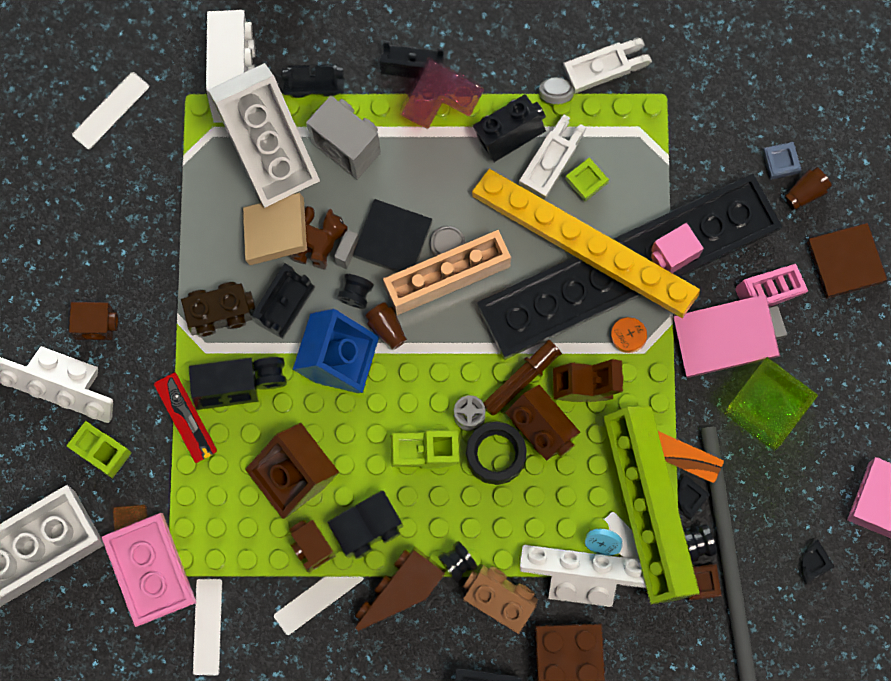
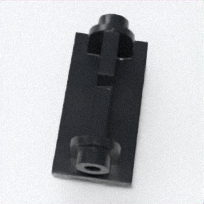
[282,64,345,98]

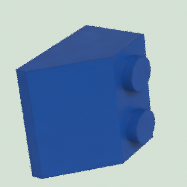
[293,309,379,393]

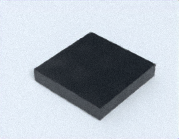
[353,199,433,273]

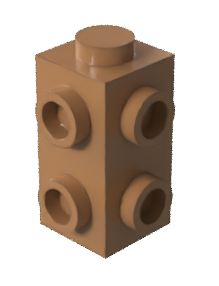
[463,565,538,634]

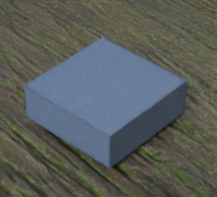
[763,142,801,180]

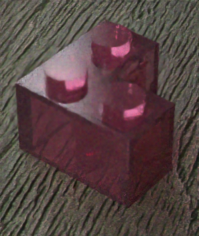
[400,57,485,129]

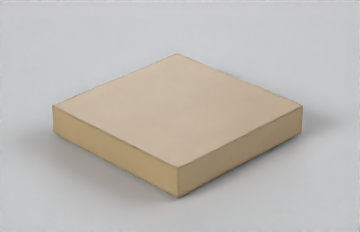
[243,193,307,265]

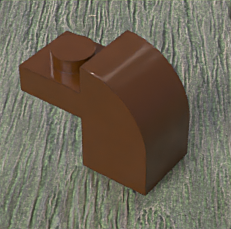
[553,359,624,402]

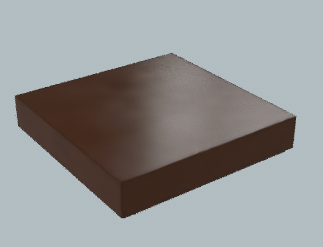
[807,223,887,299]

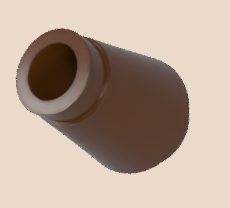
[784,167,832,210]
[365,302,407,350]

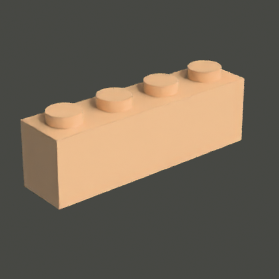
[383,230,511,316]

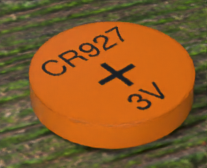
[611,317,647,353]

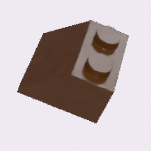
[245,423,339,519]

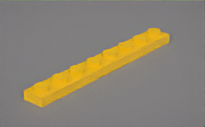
[472,169,700,319]

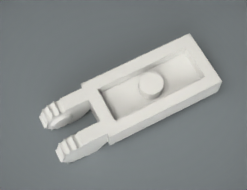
[563,38,652,94]
[519,115,587,199]

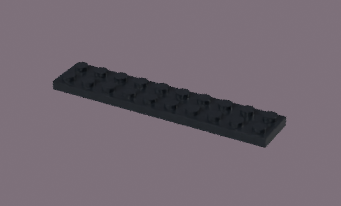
[477,174,782,360]

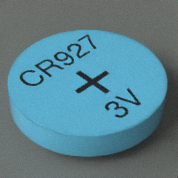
[585,529,623,556]

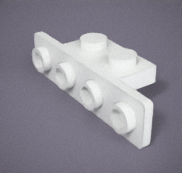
[0,346,113,423]
[520,545,647,607]

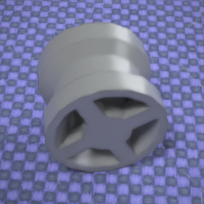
[454,395,486,431]

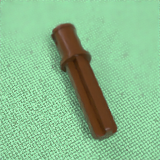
[483,339,562,416]

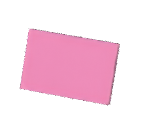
[673,294,780,378]
[102,513,197,627]

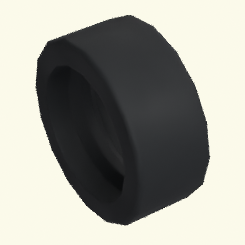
[466,421,527,485]

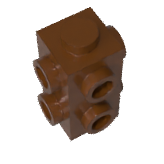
[505,385,581,461]

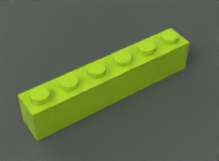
[604,406,700,604]

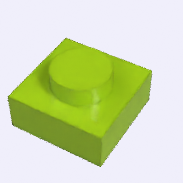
[565,157,609,202]

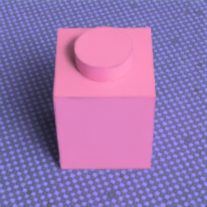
[651,223,704,273]

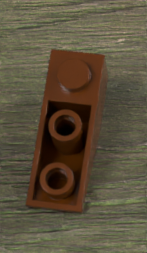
[355,547,446,631]

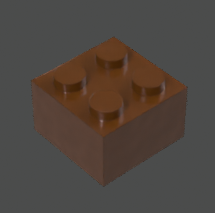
[535,624,605,681]

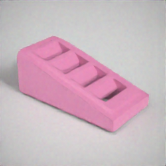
[735,264,808,307]

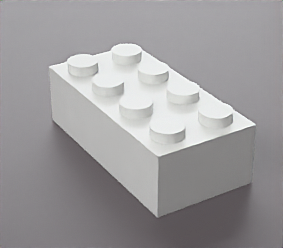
[208,63,320,208]
[0,485,104,607]

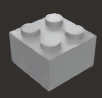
[306,95,381,180]

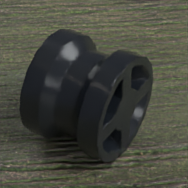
[336,274,374,309]
[253,357,287,390]
[684,525,716,562]
[438,541,478,582]

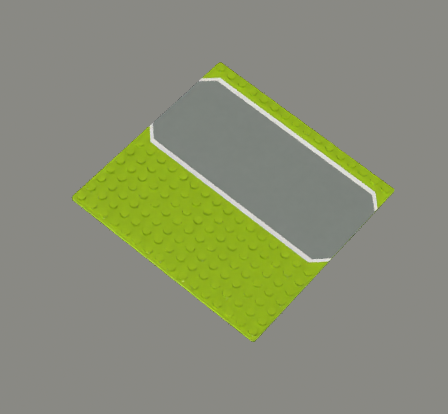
[169,94,678,577]

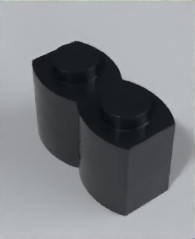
[327,490,403,560]

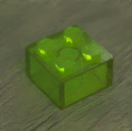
[724,357,818,451]

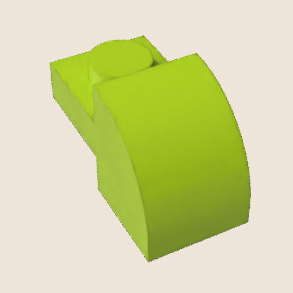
[67,421,132,479]
[391,431,459,469]

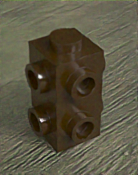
[181,282,256,337]

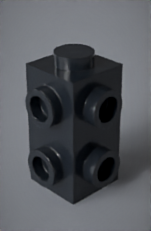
[473,94,546,162]

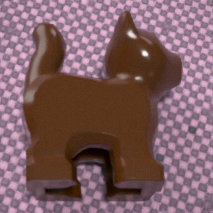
[289,206,348,269]

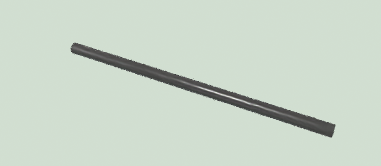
[701,427,757,681]

